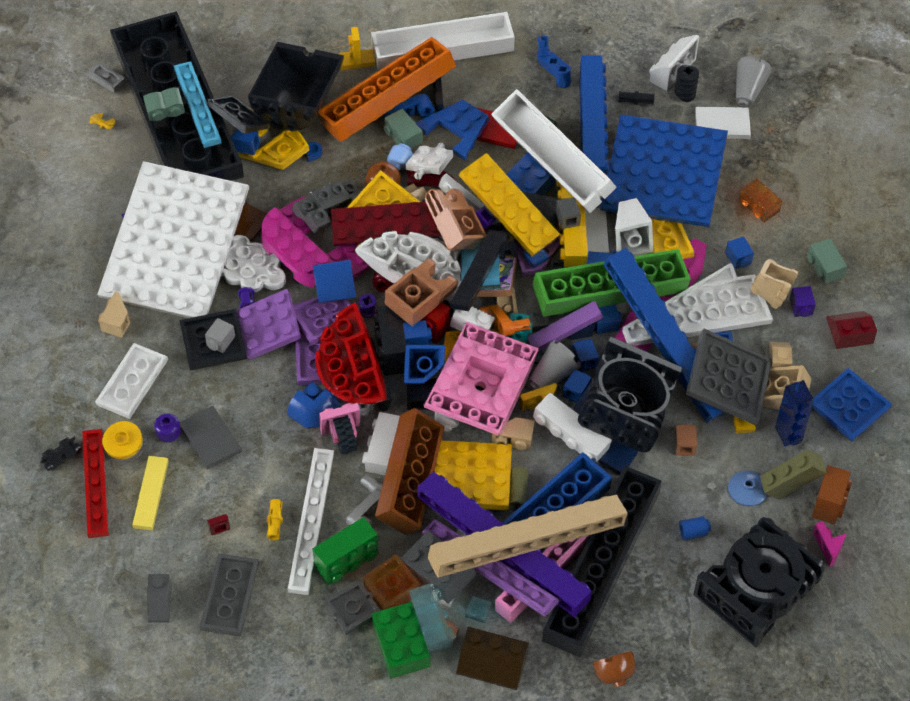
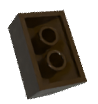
[456,627,529,690]

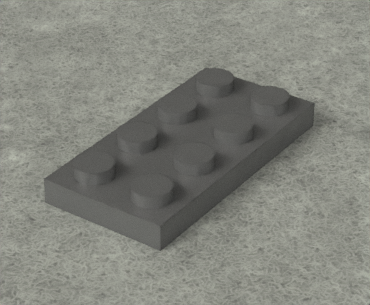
[200,553,259,636]

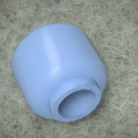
[387,143,413,171]

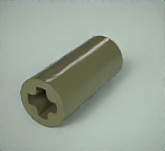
[509,467,529,510]

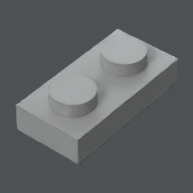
[87,62,126,93]

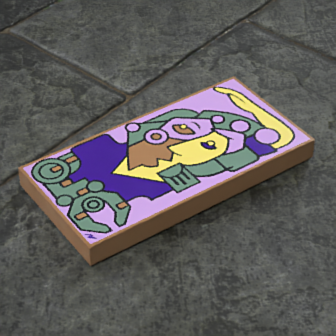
[477,254,517,297]

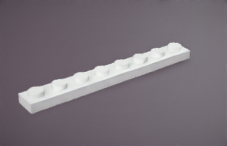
[288,448,334,595]

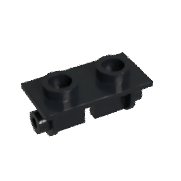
[40,436,82,471]

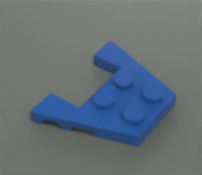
[416,100,489,161]

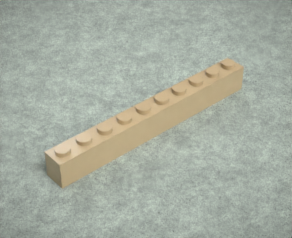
[428,494,628,578]

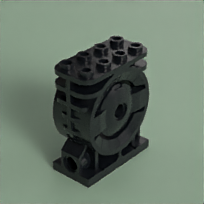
[577,336,682,452]
[693,517,824,648]

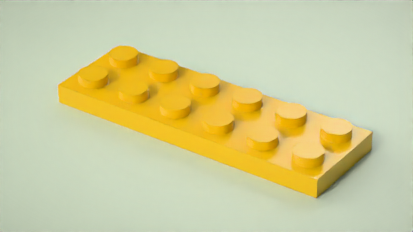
[459,153,560,257]

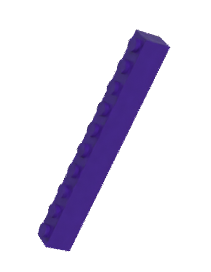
[417,472,591,617]

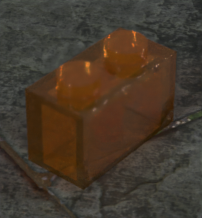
[739,178,782,223]

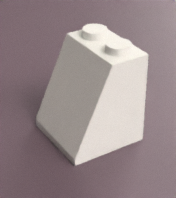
[615,198,653,256]

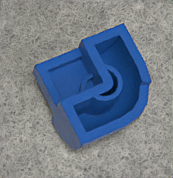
[287,382,342,429]

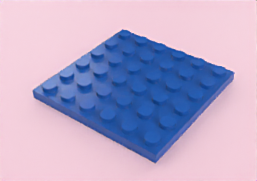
[600,115,728,227]

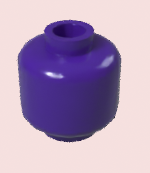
[154,413,181,443]

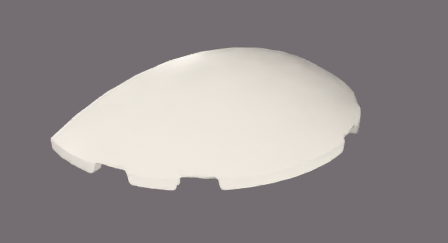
[355,231,461,300]

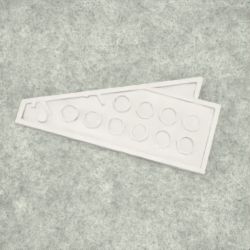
[622,263,773,346]

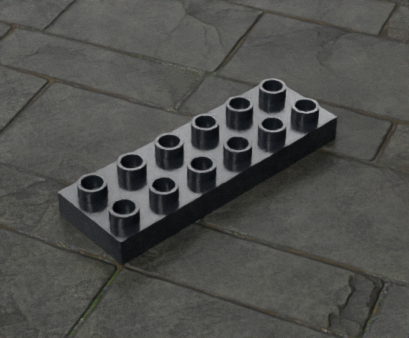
[110,11,244,181]

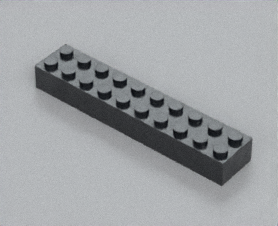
[542,466,662,657]

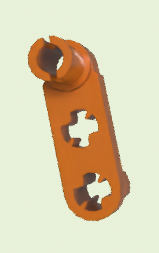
[478,304,531,336]

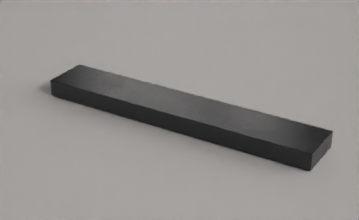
[450,230,507,312]

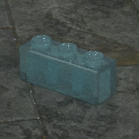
[409,583,456,654]

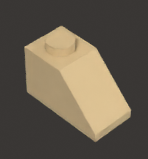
[769,341,792,368]

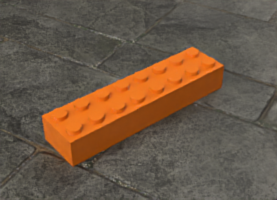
[317,37,456,142]

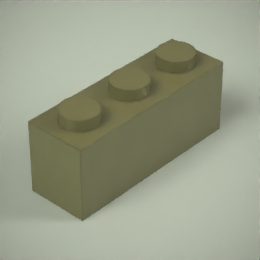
[760,449,827,499]

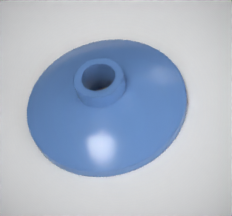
[728,471,767,506]

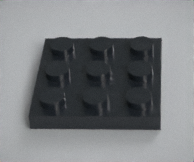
[179,309,247,371]

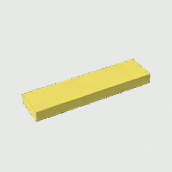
[132,456,169,531]

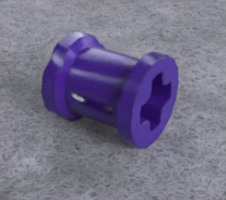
[238,287,255,308]
[359,294,377,318]

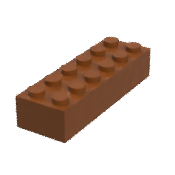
[375,408,445,535]

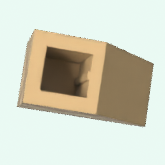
[98,291,130,338]
[492,417,535,450]

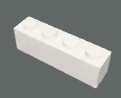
[533,393,612,463]

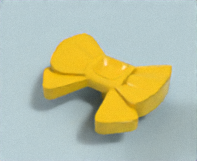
[89,113,116,129]

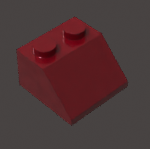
[826,311,877,349]

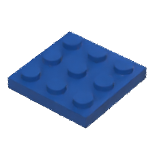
[808,368,892,442]

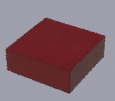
[207,514,230,536]

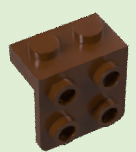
[234,200,267,242]

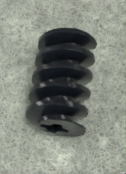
[674,65,700,103]

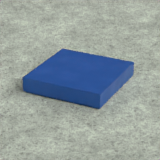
[313,260,356,303]

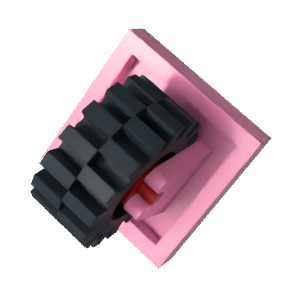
[319,403,360,454]

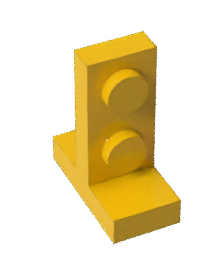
[338,27,375,70]

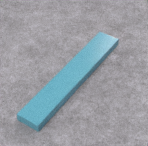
[174,61,221,148]

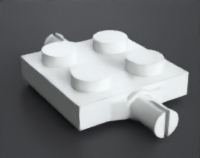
[406,143,453,180]

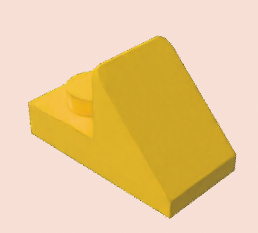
[519,383,557,411]

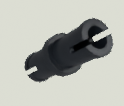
[618,91,655,105]

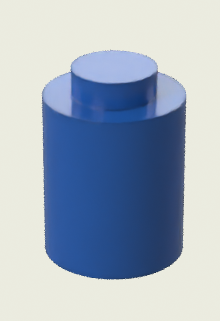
[679,516,711,541]

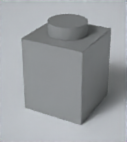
[205,318,235,353]

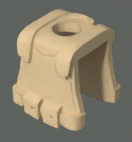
[750,259,798,309]

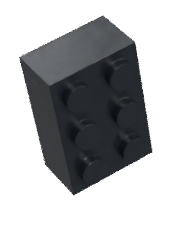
[374,306,406,376]

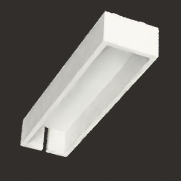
[371,12,515,71]
[491,89,617,213]

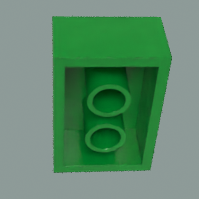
[312,517,379,585]
[372,602,430,679]

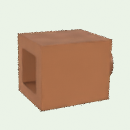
[674,424,697,456]

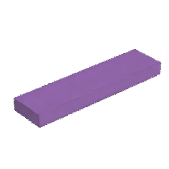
[528,301,603,353]

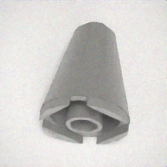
[736,56,772,108]
[529,340,581,390]

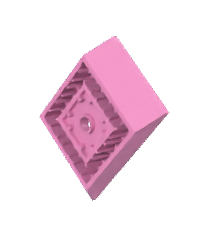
[424,322,539,435]

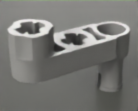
[346,474,383,526]

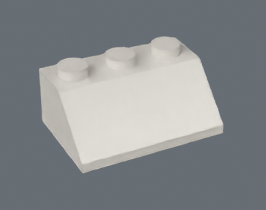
[649,35,699,91]

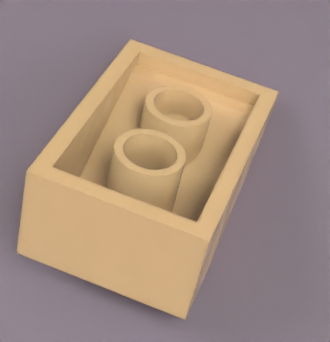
[762,365,811,412]

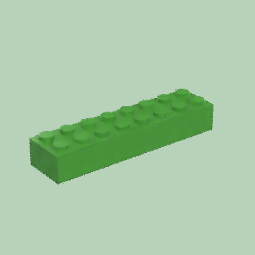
[532,249,691,317]

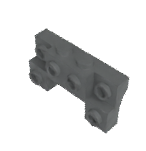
[291,179,363,234]

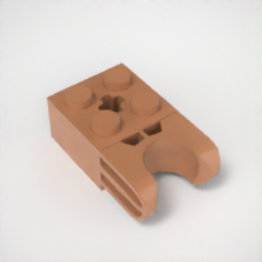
[425,189,486,251]
[385,258,458,327]

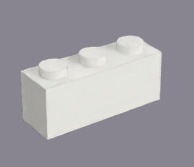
[362,412,400,475]

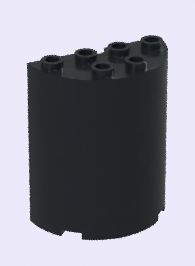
[248,42,344,132]

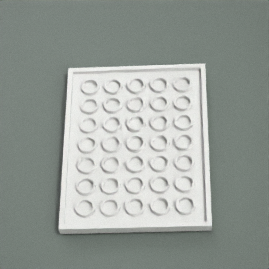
[97,161,249,318]

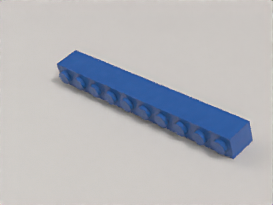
[604,248,726,424]

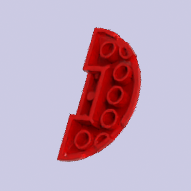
[315,302,387,405]

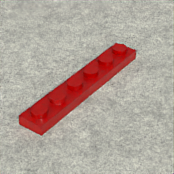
[82,429,109,538]

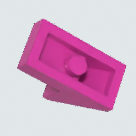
[813,521,846,567]

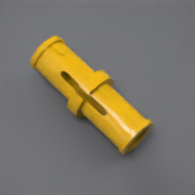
[266,499,283,541]

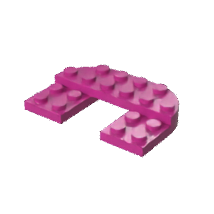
[261,196,371,288]

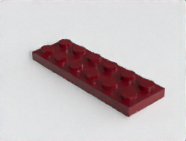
[331,201,443,246]

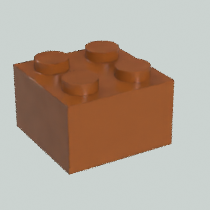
[812,465,853,524]

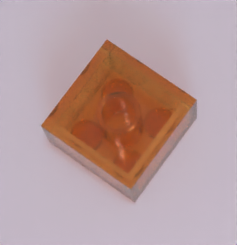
[363,554,421,610]

